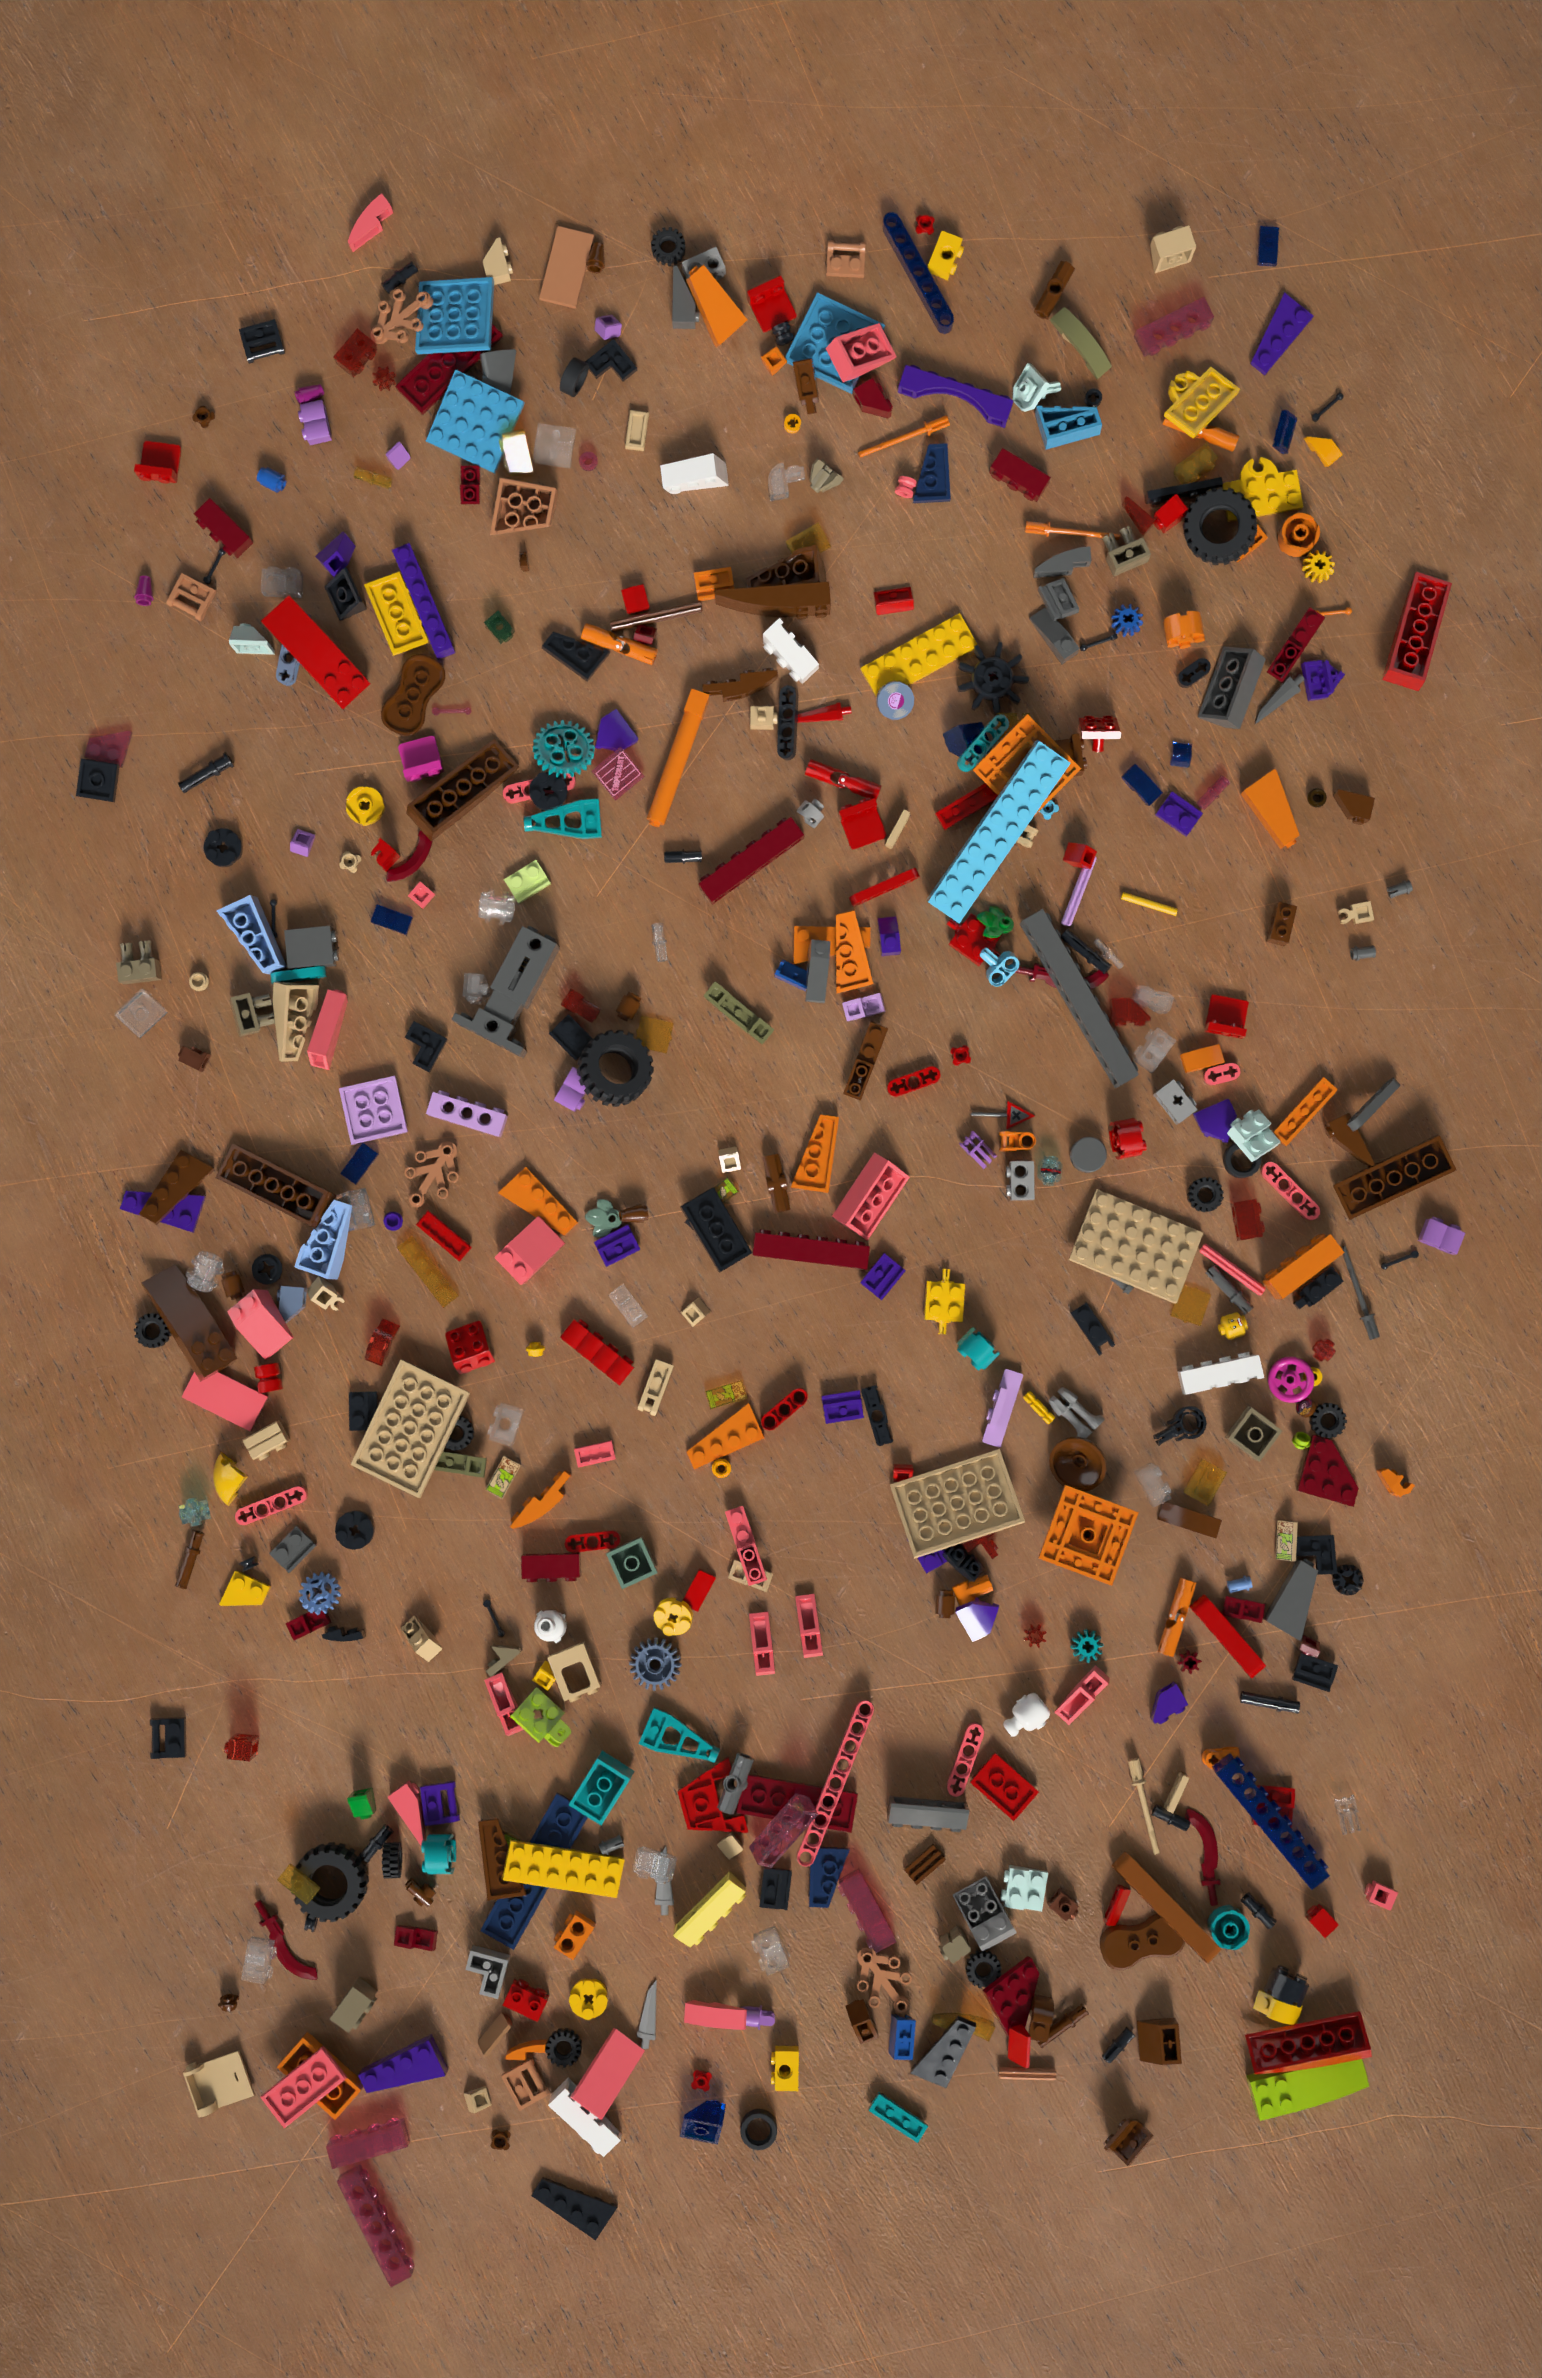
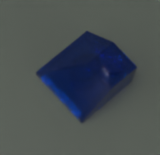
[943,722,992,762]
[680,2100,726,2145]

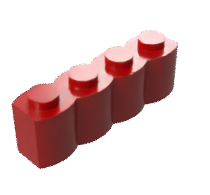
[560,1319,635,1386]

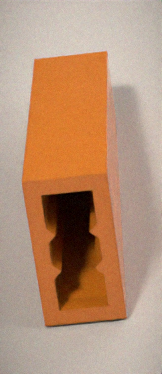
[686,265,748,347]
[1241,769,1300,849]

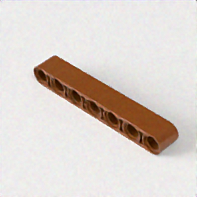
[1111,1851,1222,1964]

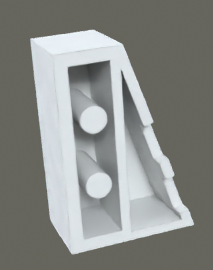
[660,453,729,494]
[763,618,819,684]

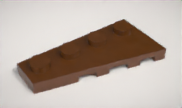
[139,1150,214,1225]
[478,1818,527,1901]

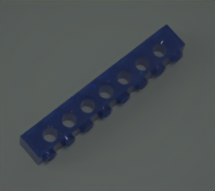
[1212,1753,1330,1890]

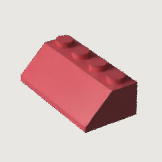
[832,1153,910,1241]

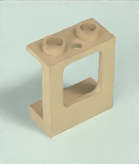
[547,1641,602,1702]

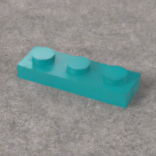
[868,2092,928,2143]

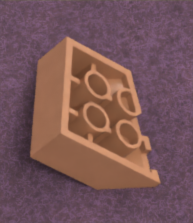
[490,478,559,536]

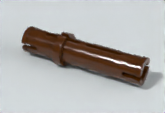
[175,1530,205,1589]
[1038,2004,1089,2049]

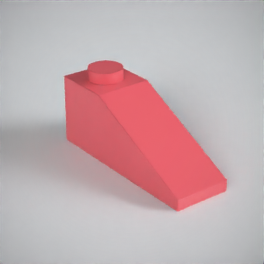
[388,1780,426,1845]

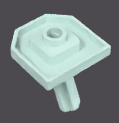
[1013,363,1061,412]

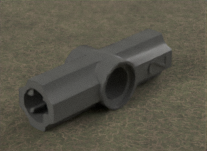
[717,1753,754,1814]

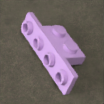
[982,1369,1023,1447]

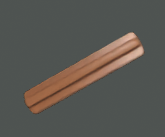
[998,2067,1056,2080]

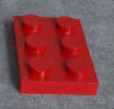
[969,1752,1039,1821]

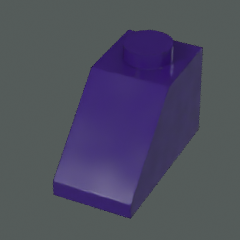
[877,917,901,956]

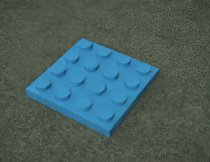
[415,277,494,354]
[785,292,885,394]
[426,370,525,474]

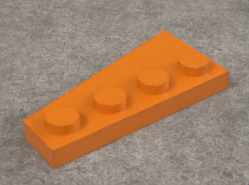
[836,909,873,994]
[794,926,871,965]
[790,1114,839,1193]
[498,1167,578,1236]
[687,1403,764,1469]

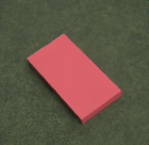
[182,1372,268,1431]
[570,2028,645,2120]
[260,2046,347,2128]

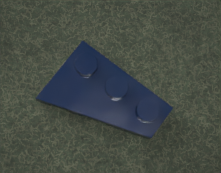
[912,443,951,504]
[809,1847,850,1908]

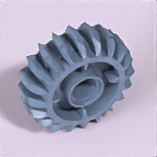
[629,1637,682,1691]

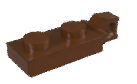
[793,358,819,415]

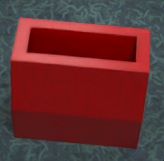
[621,584,650,615]

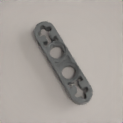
[1346,1077,1400,1131]

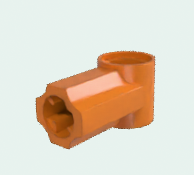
[952,1575,994,1606]

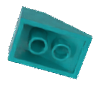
[569,1750,635,1825]

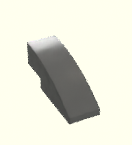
[1033,546,1091,578]

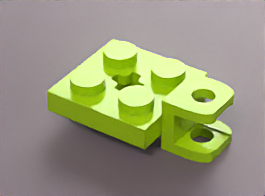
[510,1687,571,1747]

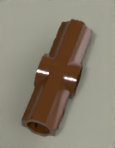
[1034,261,1075,320]
[763,1154,791,1213]

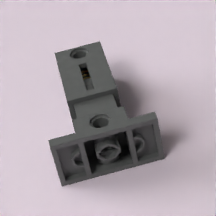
[452,926,560,1059]

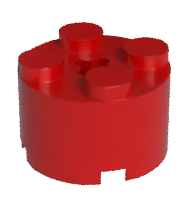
[1109,1118,1147,1160]

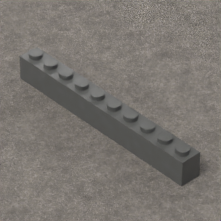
[1019,909,1139,1088]

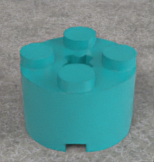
[957,1327,1001,1371]
[421,1834,457,1874]
[1207,1905,1250,1950]

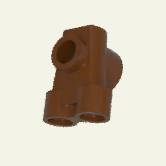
[405,1878,436,1907]

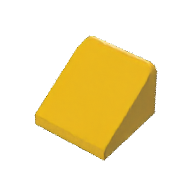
[532,1661,556,1691]

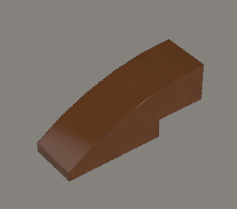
[1158,1501,1222,1538]

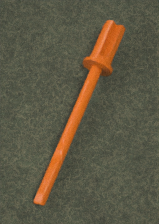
[858,416,950,457]
[1025,521,1120,540]

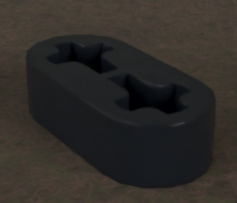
[1177,658,1211,688]

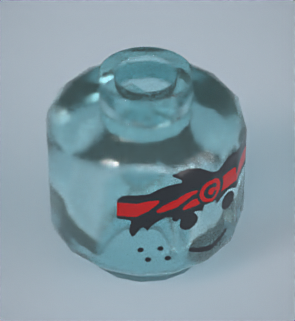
[1037,1156,1063,1186]

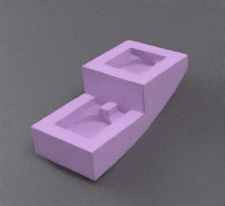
[842,993,886,1021]

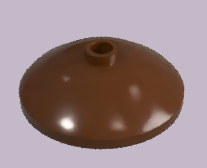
[1049,1437,1107,1492]

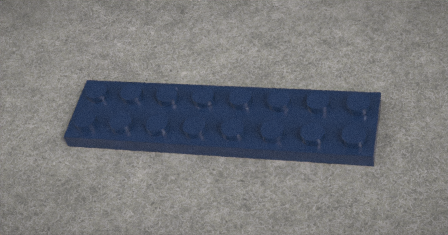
[480,1792,588,1950]

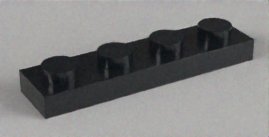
[1144,477,1223,505]

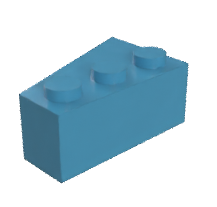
[1035,406,1102,450]

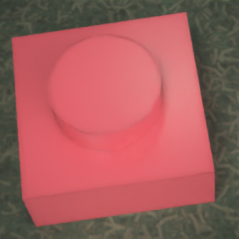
[408,882,435,909]

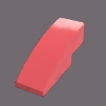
[348,193,393,252]
[795,1594,823,1658]
[749,1612,775,1676]
[1055,1665,1110,1725]
[484,1672,524,1736]
[684,2000,747,2030]

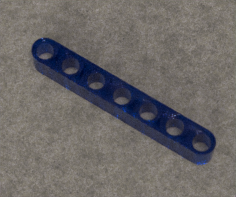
[882,212,954,334]

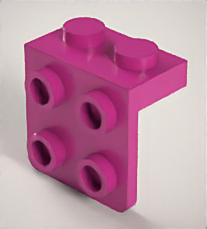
[398,736,444,782]

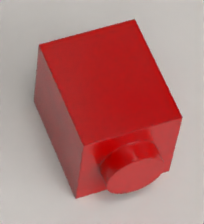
[1063,842,1097,869]
[1305,1904,1339,1938]

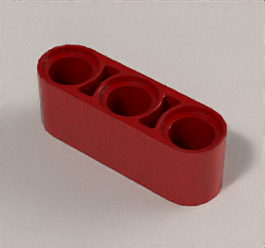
[761,1388,808,1431]

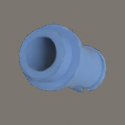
[1227,1576,1253,1593]

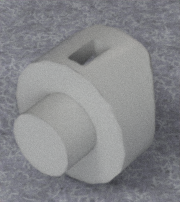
[796,799,824,828]

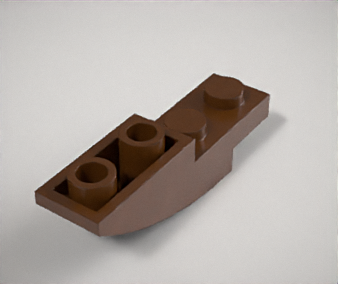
[702,668,778,702]
[843,1021,888,1101]

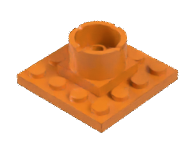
[972,714,1081,816]
[1038,1485,1139,1586]

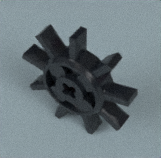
[957,642,1029,715]

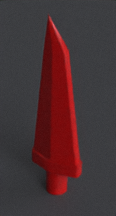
[787,703,852,723]

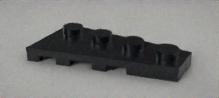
[531,2177,618,2241]

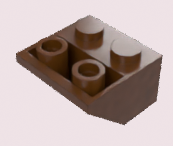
[1136,2018,1182,2065]

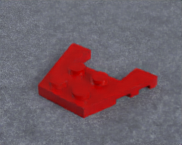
[677,1757,749,1833]

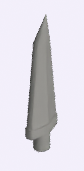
[655,1846,674,1915]
[637,1980,657,2049]

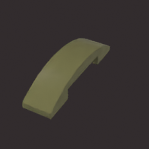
[1050,307,1112,379]
[703,981,774,1045]
[434,1451,487,1478]

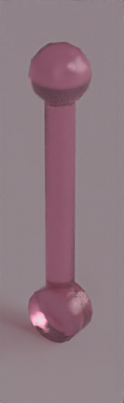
[432,707,472,716]

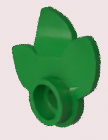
[976,906,1014,938]

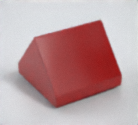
[893,1464,913,1482]

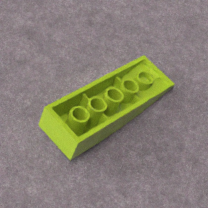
[1246,2059,1369,2121]

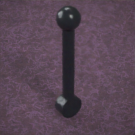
[1312,393,1344,422]
[203,548,226,584]
[1080,634,1118,651]
[270,899,278,939]
[1381,1251,1419,1270]
[483,1600,505,1637]

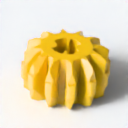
[1302,550,1335,583]

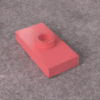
[574,1440,616,1468]

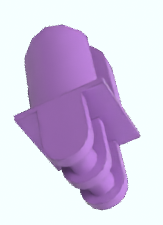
[959,1131,997,1169]
[741,2005,775,2030]

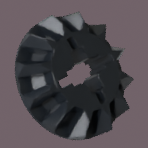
[252,1254,283,1285]
[1332,1564,1364,1596]

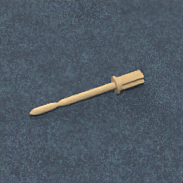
[1128,1758,1159,1855]

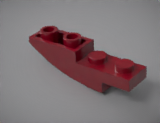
[1266,607,1326,682]

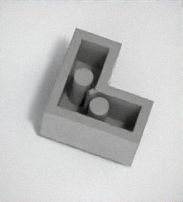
[465,1945,510,1999]

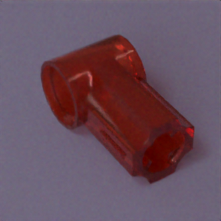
[560,988,601,1023]

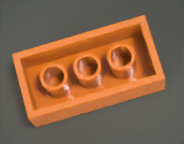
[1262,1234,1345,1299]
[277,2031,363,2120]

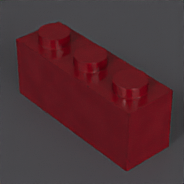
[989,448,1051,502]
[193,498,253,559]
[521,1553,581,1582]

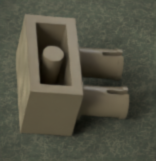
[1102,526,1151,577]
[116,941,162,985]
[229,993,275,1037]

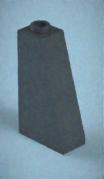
[1263,1558,1318,1641]

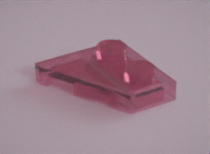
[84,731,132,768]

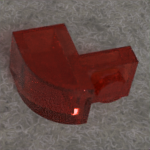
[364,1318,400,1367]
[962,1533,999,1559]

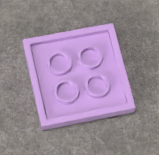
[339,1076,408,1145]

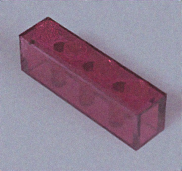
[837,1869,897,1953]
[326,2118,410,2169]

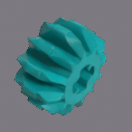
[1070,1629,1104,1663]

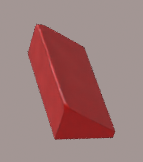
[873,587,914,615]
[681,1568,716,1612]
[1103,1884,1131,1926]
[1008,2024,1031,2068]

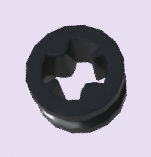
[1084,388,1102,407]
[239,1556,259,1572]
[304,1913,318,1932]

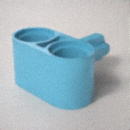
[979,948,1019,987]

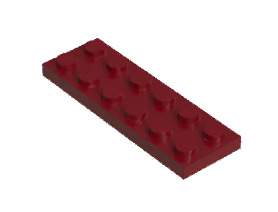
[395,324,503,415]
[737,1774,858,1833]

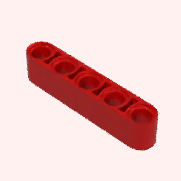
[1189,1594,1266,1679]

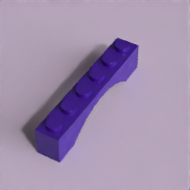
[898,365,1014,428]
[392,543,456,660]

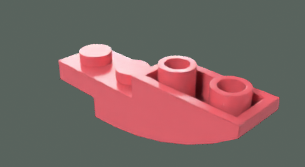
[725,1506,767,1586]

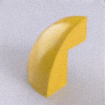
[213,1452,248,1506]

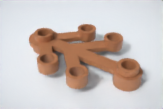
[370,289,433,344]
[404,1141,459,1207]
[857,1947,912,2013]

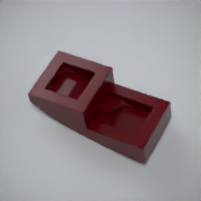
[1222,1596,1266,1623]
[285,1610,332,1641]
[394,1925,438,1951]

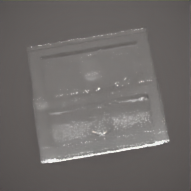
[532,423,576,468]

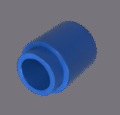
[257,467,287,493]

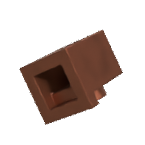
[178,1046,211,1072]
[1047,1888,1079,1921]

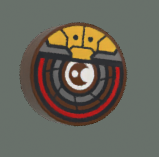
[1296,1397,1316,1418]

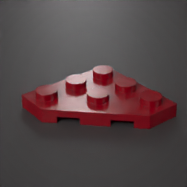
[1297,1435,1359,1507]
[982,1956,1040,2038]

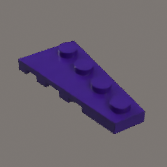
[1250,292,1314,376]
[120,1191,206,1233]

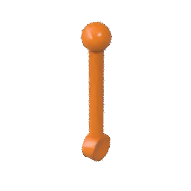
[1315,607,1352,616]

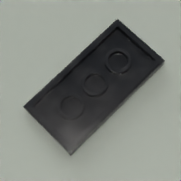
[680,1187,752,1273]

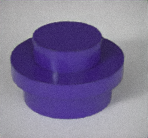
[384,1212,403,1231]

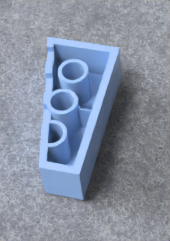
[217,895,287,975]

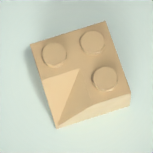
[1150,225,1196,273]

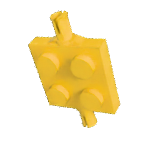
[924,1269,965,1335]

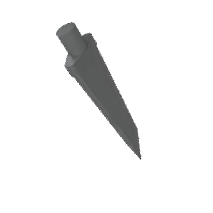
[1255,674,1305,724]

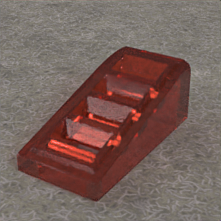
[1122,496,1155,537]

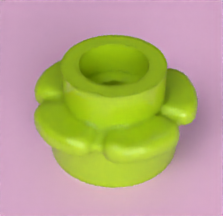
[1292,1432,1311,1449]

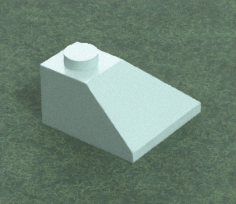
[229,623,275,655]

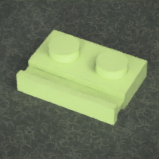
[504,860,551,904]

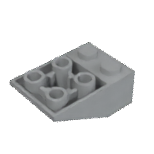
[953,1876,1017,1951]

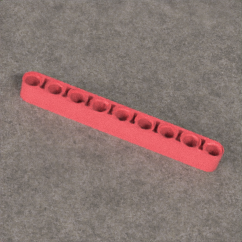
[796,1700,874,1867]

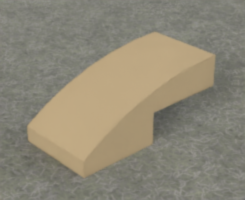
[728,1560,773,1592]

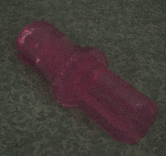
[1197,776,1230,810]

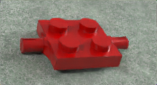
[946,913,1002,967]

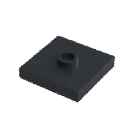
[76,758,120,802]

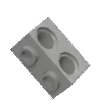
[682,247,726,281]
[1006,1161,1035,1201]

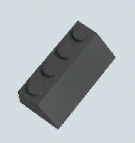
[1198,647,1266,729]
[888,1796,969,1832]

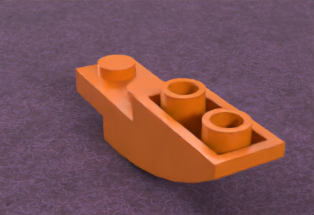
[510,1470,572,1529]

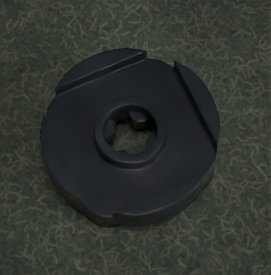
[529,772,568,811]
[203,828,243,867]
[335,1510,375,1550]

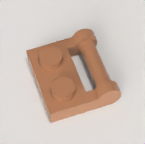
[826,240,866,278]
[167,573,216,622]
[501,2057,551,2111]

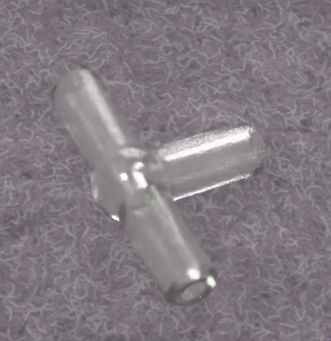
[1093,938,1124,969]

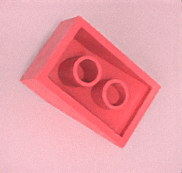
[826,323,897,382]
[494,1216,565,1285]
[227,1289,294,1360]

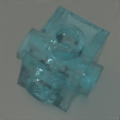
[178,1498,211,1527]

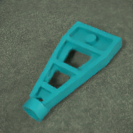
[524,799,602,839]
[639,1707,720,1763]

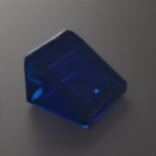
[1170,742,1192,768]

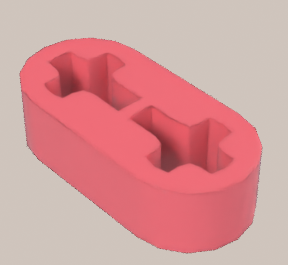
[1203,1063,1240,1085]

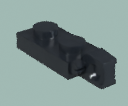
[1293,1266,1344,1309]

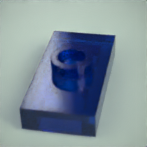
[1257,226,1279,267]
[1272,410,1297,454]
[370,904,413,936]
[340,1143,379,1185]

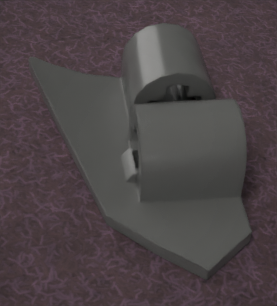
[480,349,517,394]

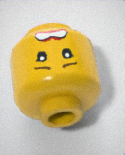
[1218,1312,1248,1340]

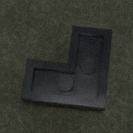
[585,339,638,382]
[404,1021,448,1073]
[1296,1535,1337,1575]

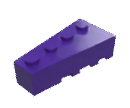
[358,2034,449,2093]

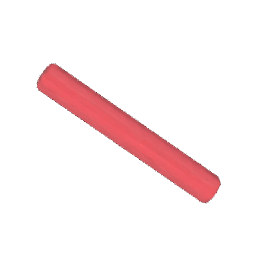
[1200,1244,1266,1295]

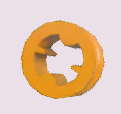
[784,414,801,433]

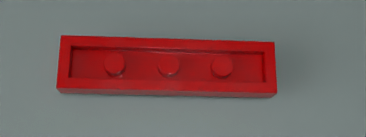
[935,783,998,831]

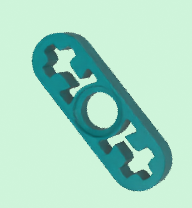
[270,966,326,984]

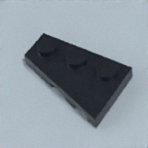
[542,632,610,682]

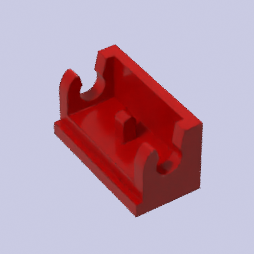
[371,838,400,872]

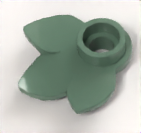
[584,1199,622,1237]

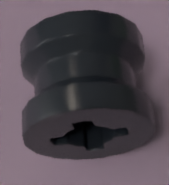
[772,322,794,346]

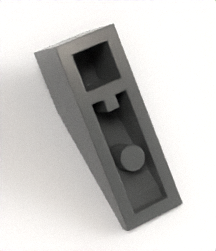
[672,266,699,329]
[1029,608,1080,665]
[805,939,831,1003]

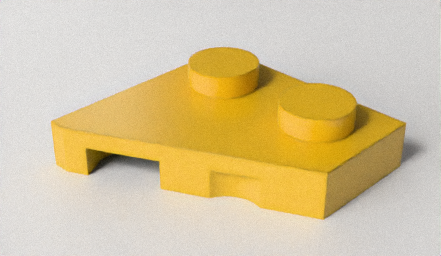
[219,1570,271,1606]

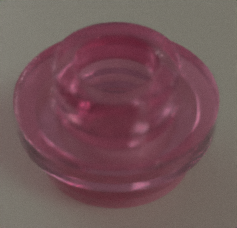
[579,452,598,471]

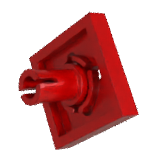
[1078,715,1121,752]

